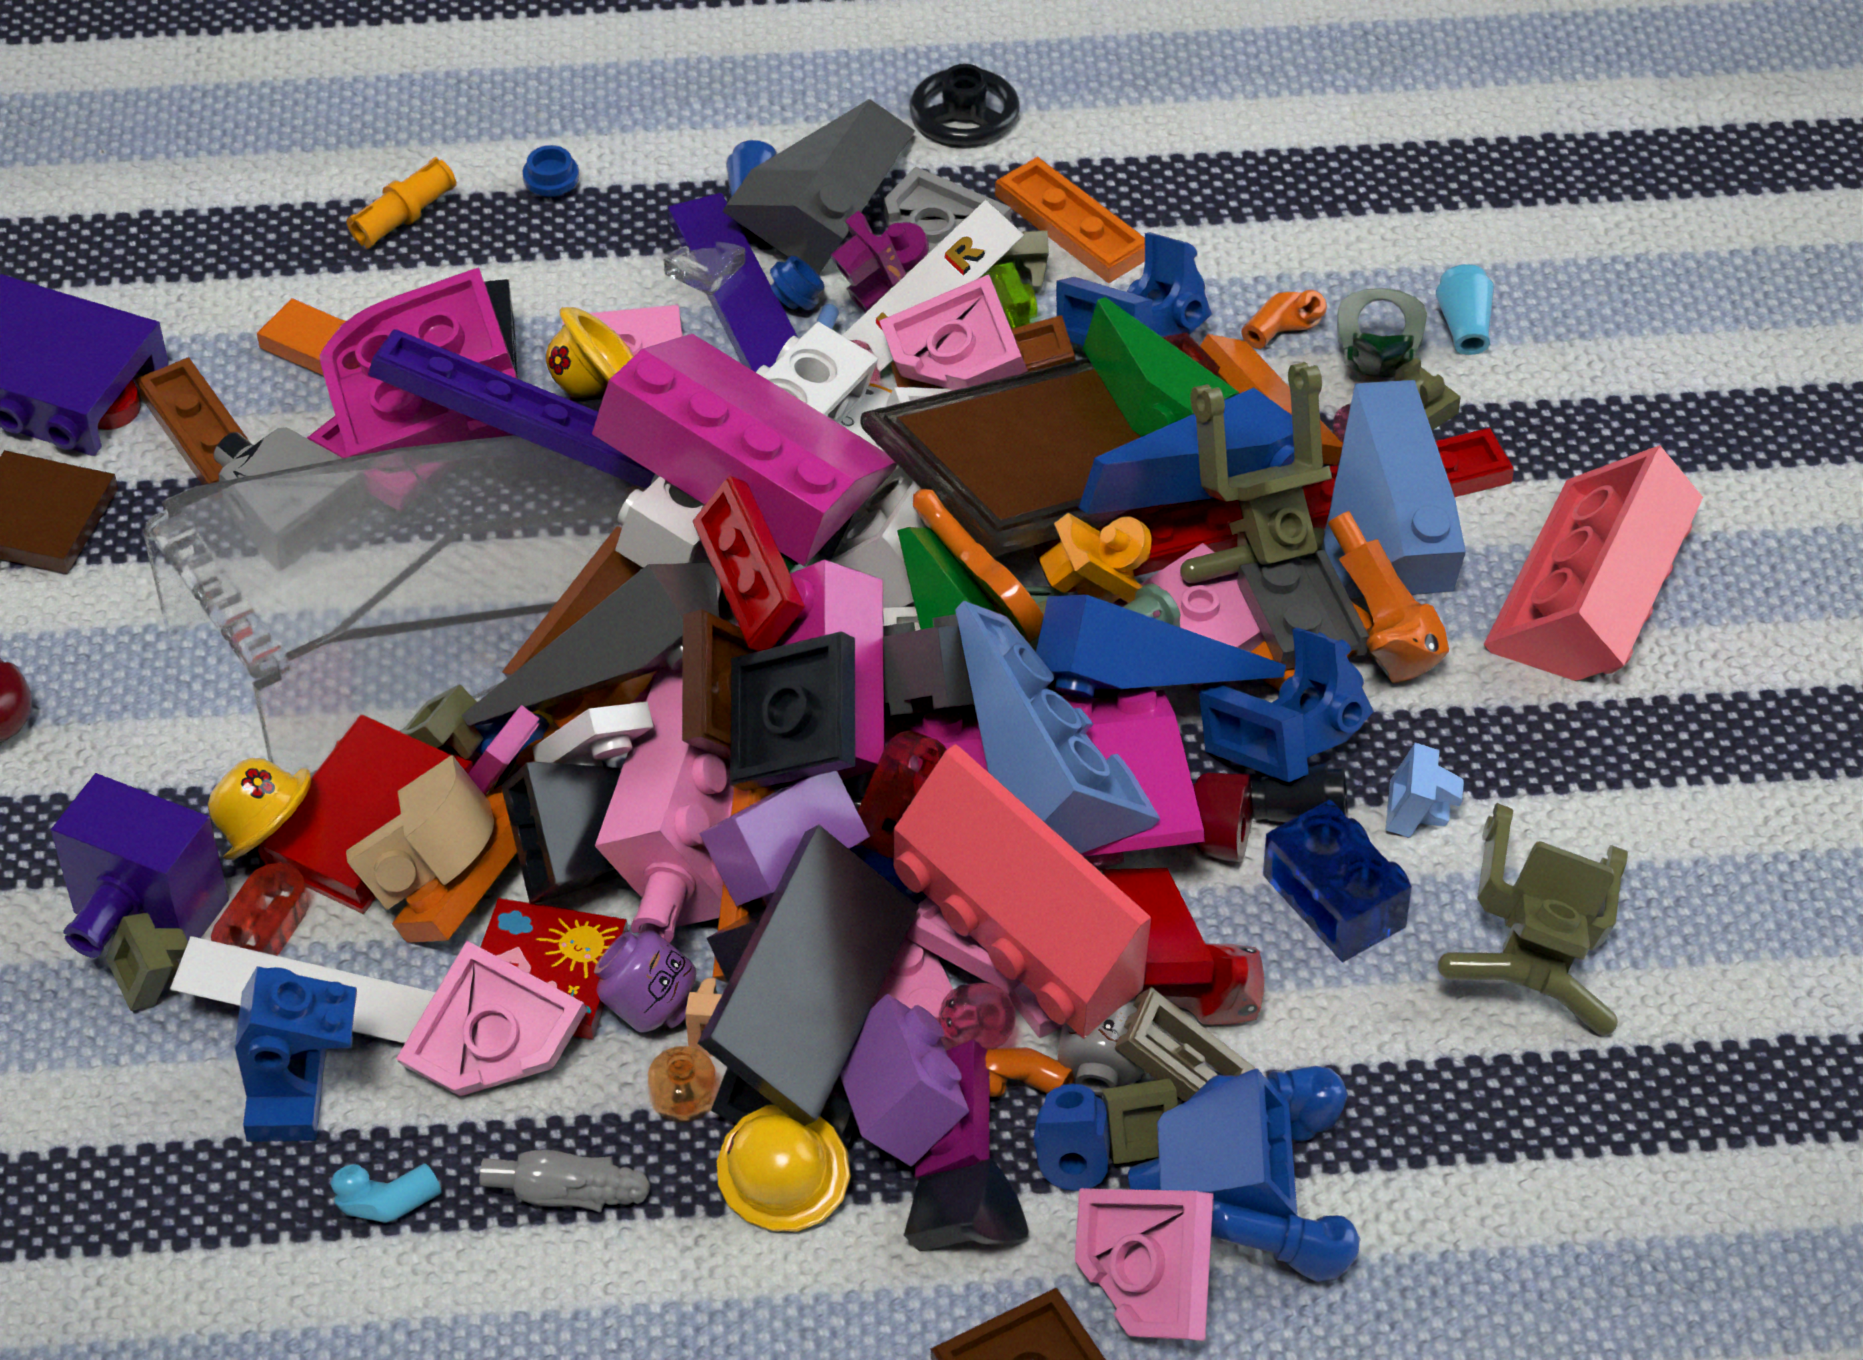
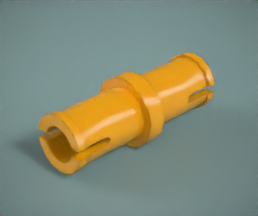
[346,157,457,249]

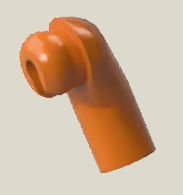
[1241,290,1327,349]
[985,1047,1075,1098]

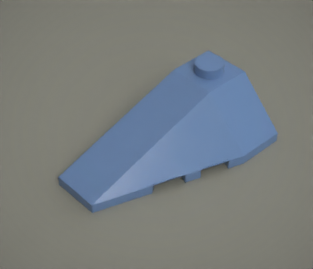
[1322,380,1466,598]
[955,601,1160,854]

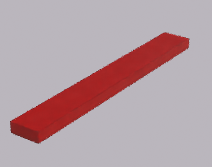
[1034,428,1514,593]

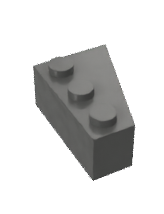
[883,615,975,719]

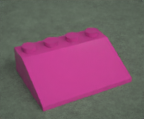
[592,333,899,566]
[907,687,1204,857]

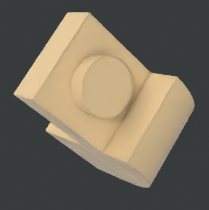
[346,755,494,910]

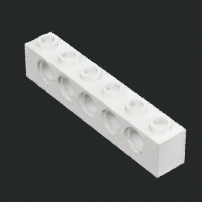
[615,321,878,568]

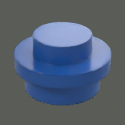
[522,145,579,197]
[770,256,825,310]

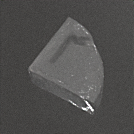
[663,242,745,296]

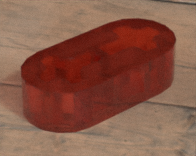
[857,730,947,858]
[211,863,309,956]

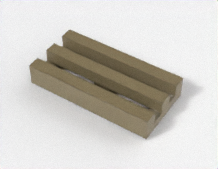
[1115,987,1255,1102]

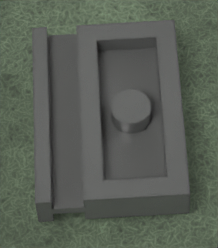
[1237,550,1369,669]

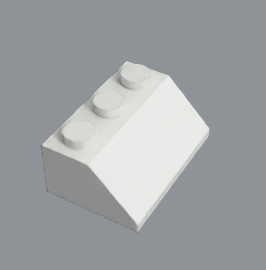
[830,452,985,608]

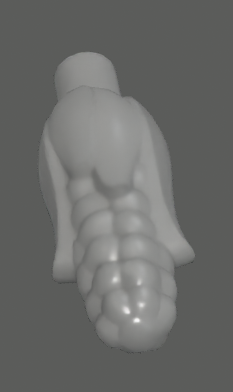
[479,1150,650,1213]

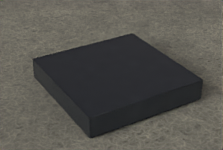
[730,631,855,791]

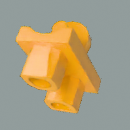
[1039,513,1152,604]

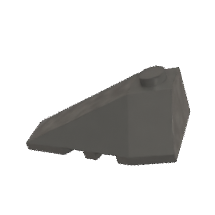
[722,99,916,275]
[461,563,719,726]

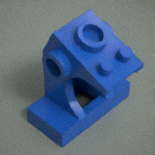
[1056,232,1212,346]
[1199,627,1374,782]
[235,966,357,1142]

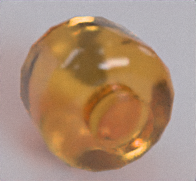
[648,1046,717,1123]

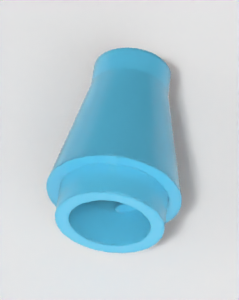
[1436,264,1494,355]

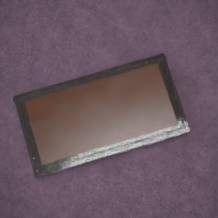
[860,340,1214,557]

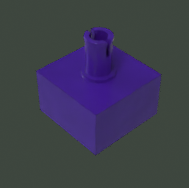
[50,773,229,958]

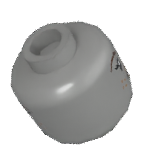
[1057,997,1153,1096]

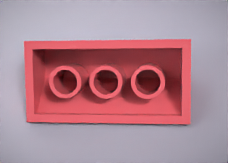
[1484,445,1703,681]
[893,743,1151,1039]

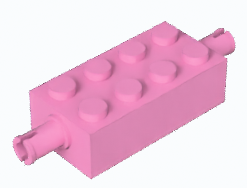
[595,622,775,943]

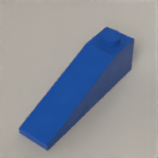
[1079,387,1295,514]
[1036,595,1286,698]

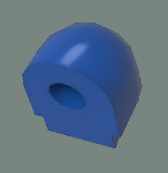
[1033,1084,1110,1191]

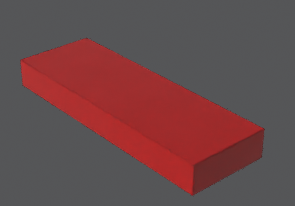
[693,475,805,651]
[1102,868,1214,986]

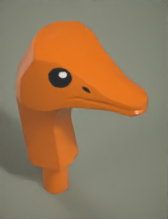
[1328,511,1449,684]

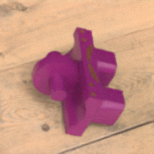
[830,210,929,313]

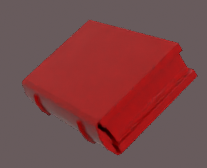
[258,714,455,915]

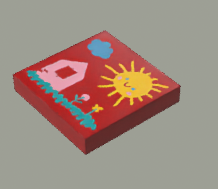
[480,898,628,1040]

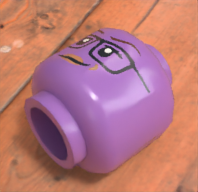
[594,931,697,1032]

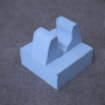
[1385,743,1464,838]

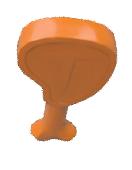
[913,489,1044,643]

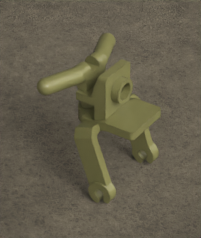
[1180,362,1332,583]
[1437,803,1628,1035]

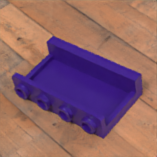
[0,274,169,456]

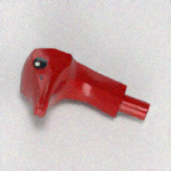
[1135,943,1265,1025]

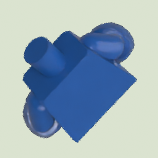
[1128,1066,1361,1282]

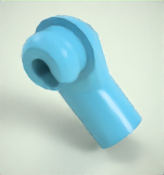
[331,1163,442,1223]

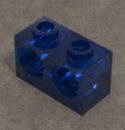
[1263,799,1412,963]

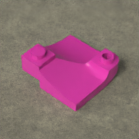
[319,267,532,469]

